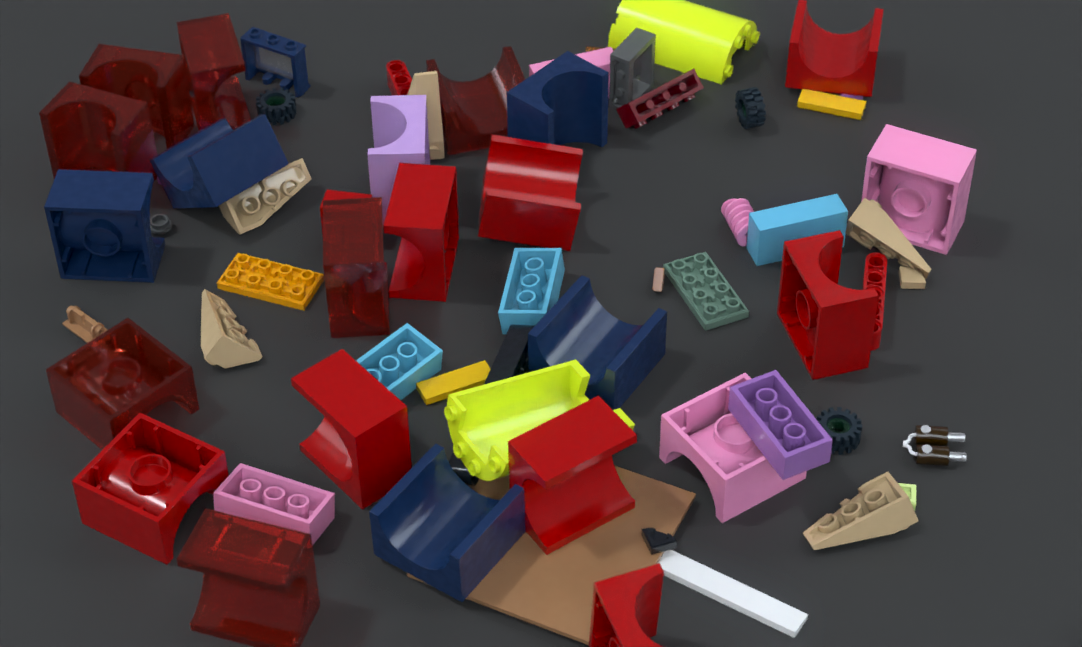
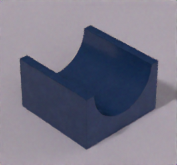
[507,51,609,148]
[149,114,289,208]
[44,169,165,283]
[528,275,667,410]
[369,444,526,602]

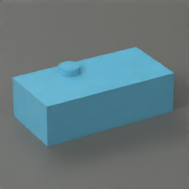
[746,194,848,266]
[498,248,565,334]
[356,323,443,400]

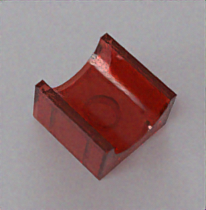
[176,13,251,131]
[79,44,195,149]
[426,46,525,155]
[39,81,158,181]
[323,197,390,338]
[46,318,199,450]
[177,508,320,647]

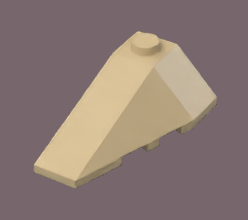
[407,71,445,160]
[219,158,312,235]
[846,198,931,279]
[201,289,262,369]
[803,472,918,550]

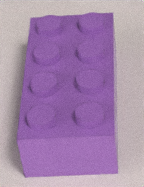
[728,370,833,480]

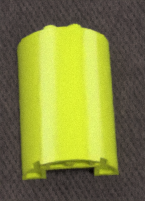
[608,0,760,85]
[444,360,635,481]

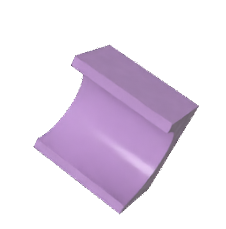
[367,95,430,226]

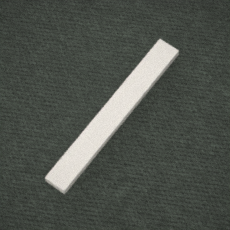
[658,550,808,638]

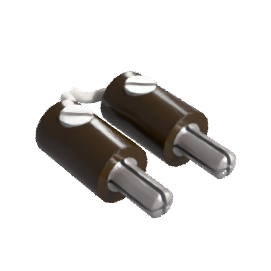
[903,425,967,466]

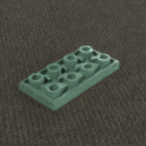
[663,252,749,331]

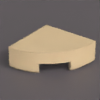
[899,266,926,289]

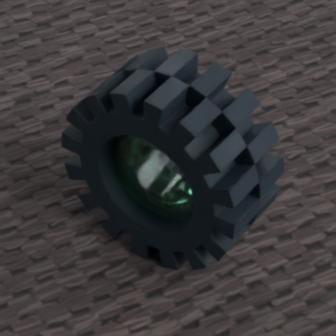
[256,87,297,125]
[735,87,766,129]
[816,407,862,455]

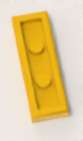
[797,89,866,120]
[416,360,490,405]

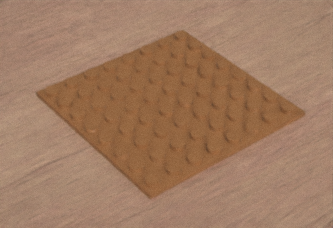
[407,465,696,645]

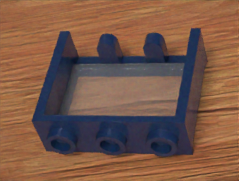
[240,27,311,98]

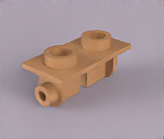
[62,306,113,346]

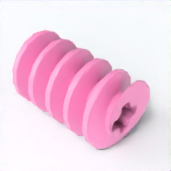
[721,198,754,247]

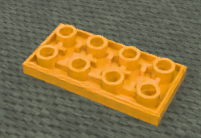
[217,253,324,311]

